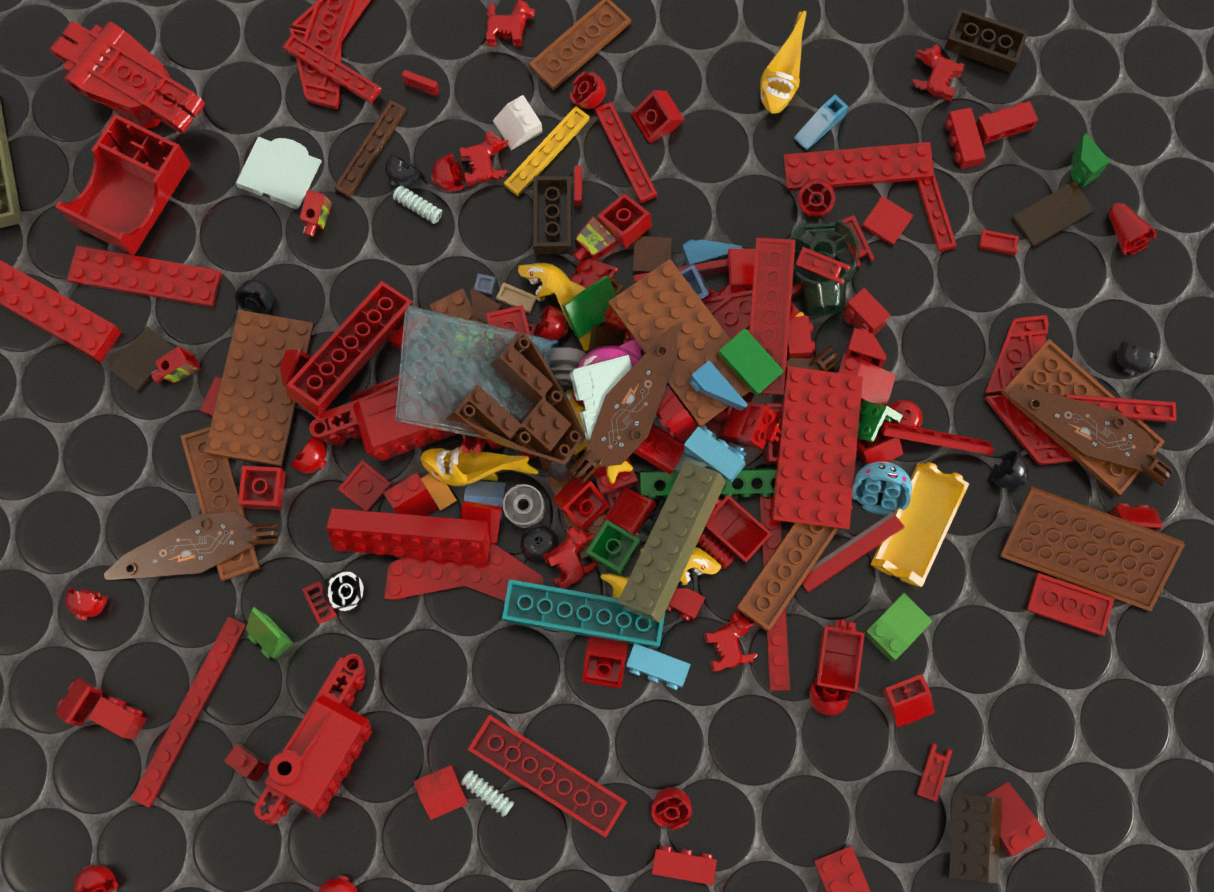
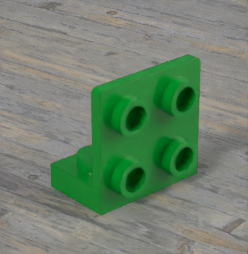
[858,400,903,442]

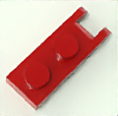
[837,215,874,267]
[795,247,850,285]
[916,743,952,802]

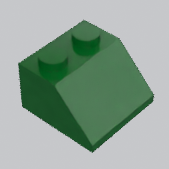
[1070,133,1110,188]
[586,520,640,576]

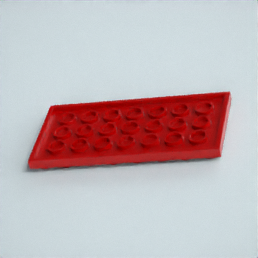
[771,366,863,530]

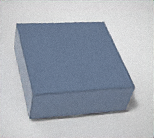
[474,274,496,296]

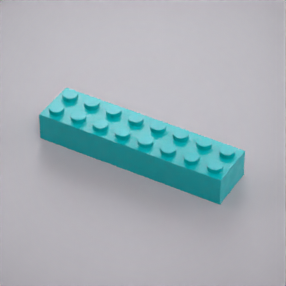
[501,579,665,648]

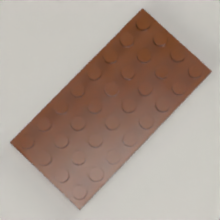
[608,259,751,427]
[204,310,314,467]
[1001,339,1165,497]
[1000,486,1185,611]

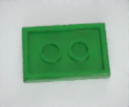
[562,276,617,338]
[717,328,784,396]

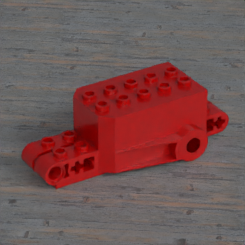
[49,21,205,134]
[309,366,483,461]
[254,654,372,825]

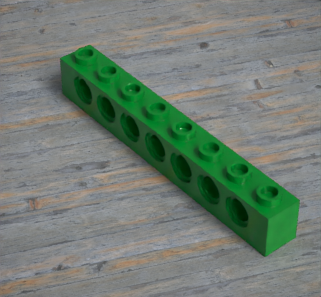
[640,468,776,499]

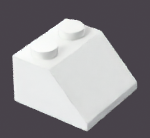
[493,95,543,150]

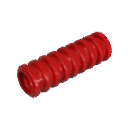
[697,530,735,570]

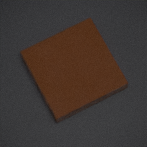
[633,236,672,273]

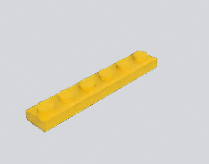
[504,106,590,196]

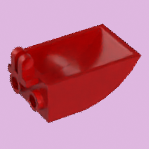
[718,401,782,449]
[704,495,772,562]
[817,619,865,692]

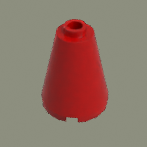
[1108,203,1157,255]

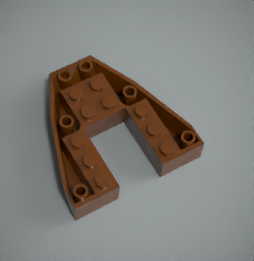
[445,331,585,464]

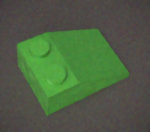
[864,593,932,662]
[246,607,293,659]

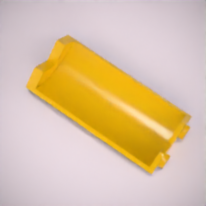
[870,462,969,587]

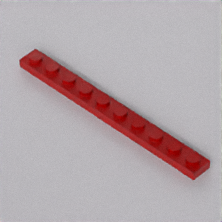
[759,496,790,691]
[131,616,247,808]

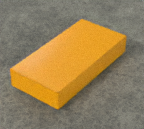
[421,473,457,512]

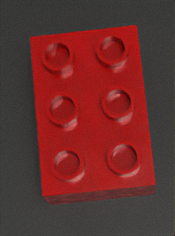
[55,114,191,256]

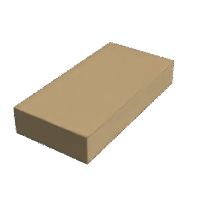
[496,282,537,315]

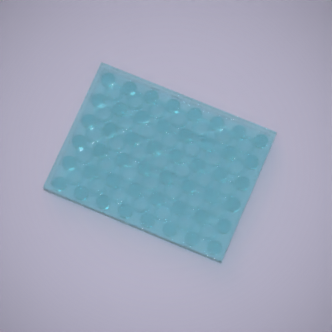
[395,305,551,440]

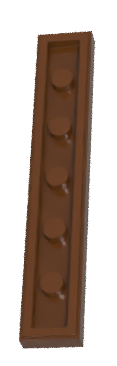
[334,100,407,198]

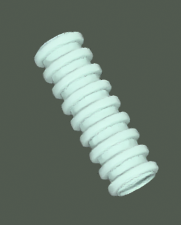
[393,186,442,224]
[461,770,514,817]

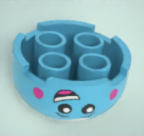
[852,462,912,515]

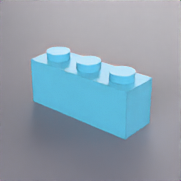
[684,426,745,483]
[626,643,691,690]

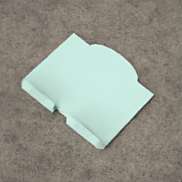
[236,137,322,209]
[569,355,632,440]

